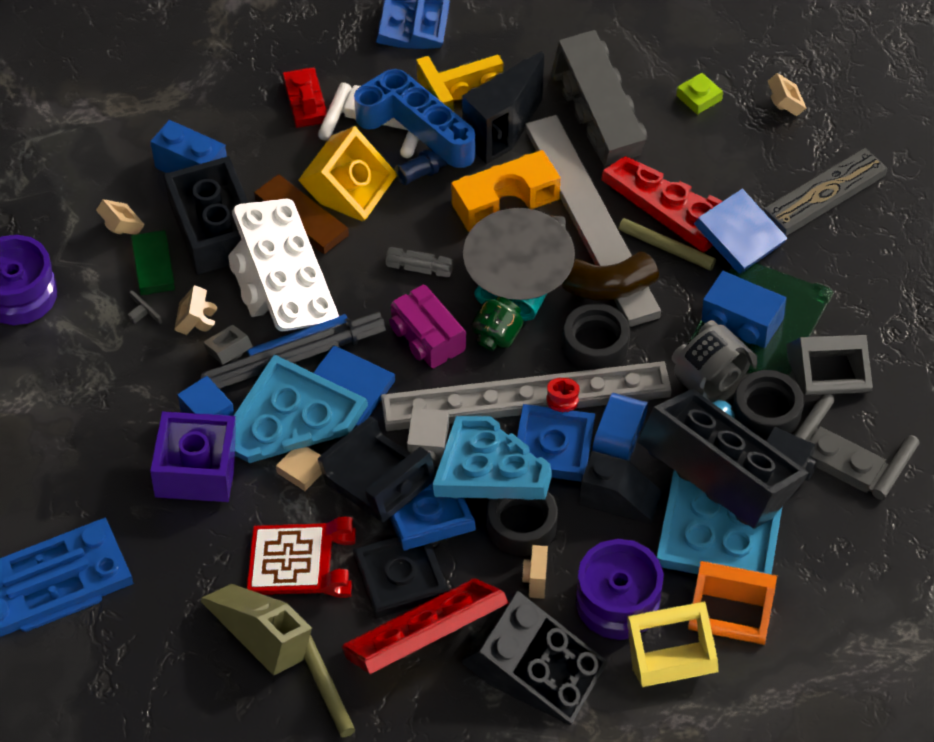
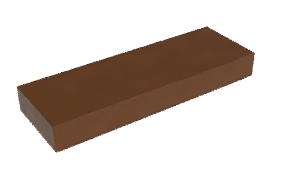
[254,174,349,255]

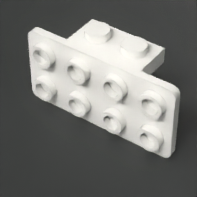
[228,199,338,331]

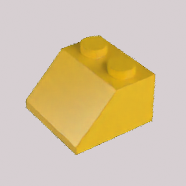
[298,126,396,221]

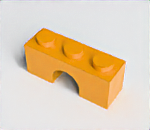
[451,150,561,232]

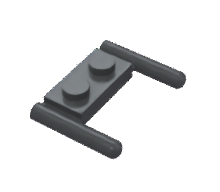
[795,394,919,500]

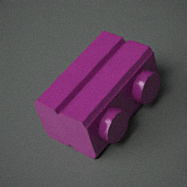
[389,284,466,369]

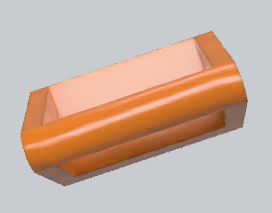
[688,561,777,645]

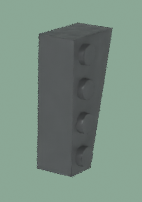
[551,30,647,167]

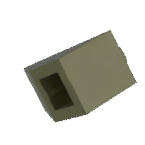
[201,584,312,676]

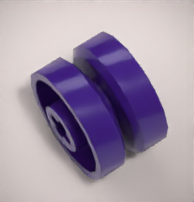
[0,235,57,325]
[576,539,664,640]

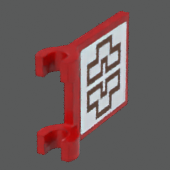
[247,517,356,598]

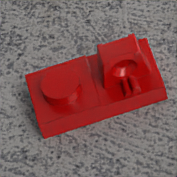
[283,67,327,128]

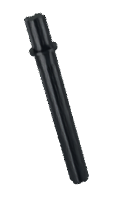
[201,311,386,389]

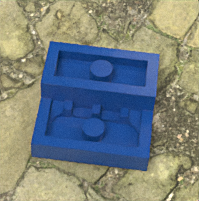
[376,0,450,49]

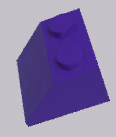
[150,411,236,502]

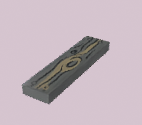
[764,148,888,236]

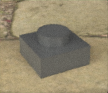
[203,324,253,365]

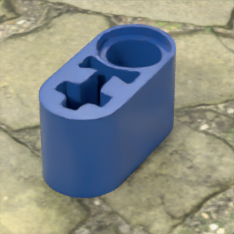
[592,393,648,461]

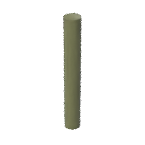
[619,218,716,271]
[304,634,355,737]

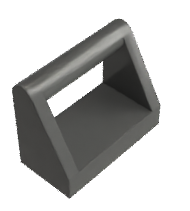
[786,335,873,396]

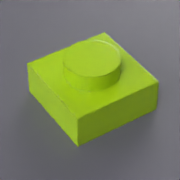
[676,73,723,115]

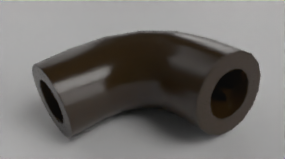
[562,251,659,300]

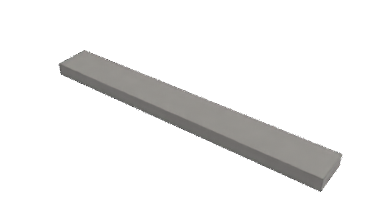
[526,115,661,327]
[381,361,672,431]

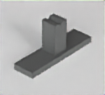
[128,290,163,325]

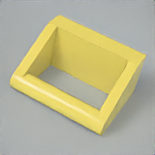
[627,602,719,687]

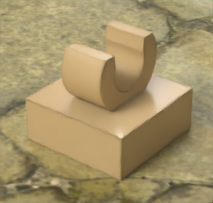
[174,285,217,335]

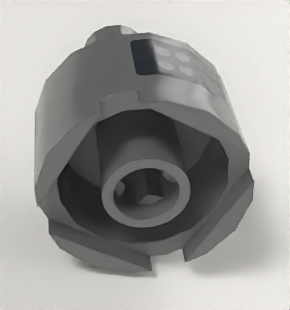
[672,320,757,402]

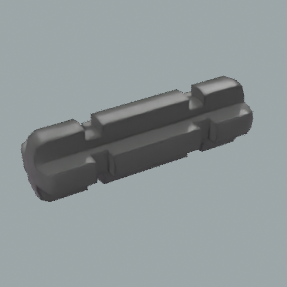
[386,247,453,278]

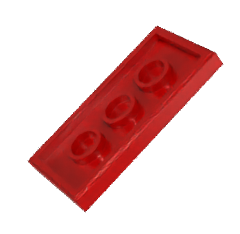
[342,578,508,674]

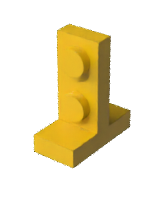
[416,55,504,112]

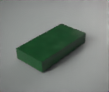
[131,230,175,296]

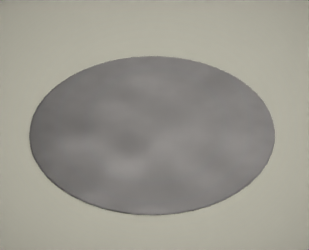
[463,208,575,300]

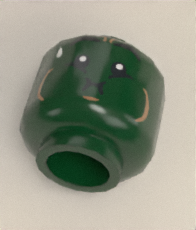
[471,296,524,351]

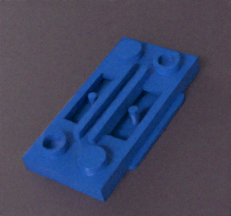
[0,517,134,637]

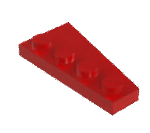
[601,156,722,253]

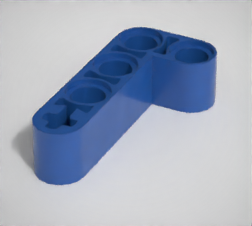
[354,69,475,168]

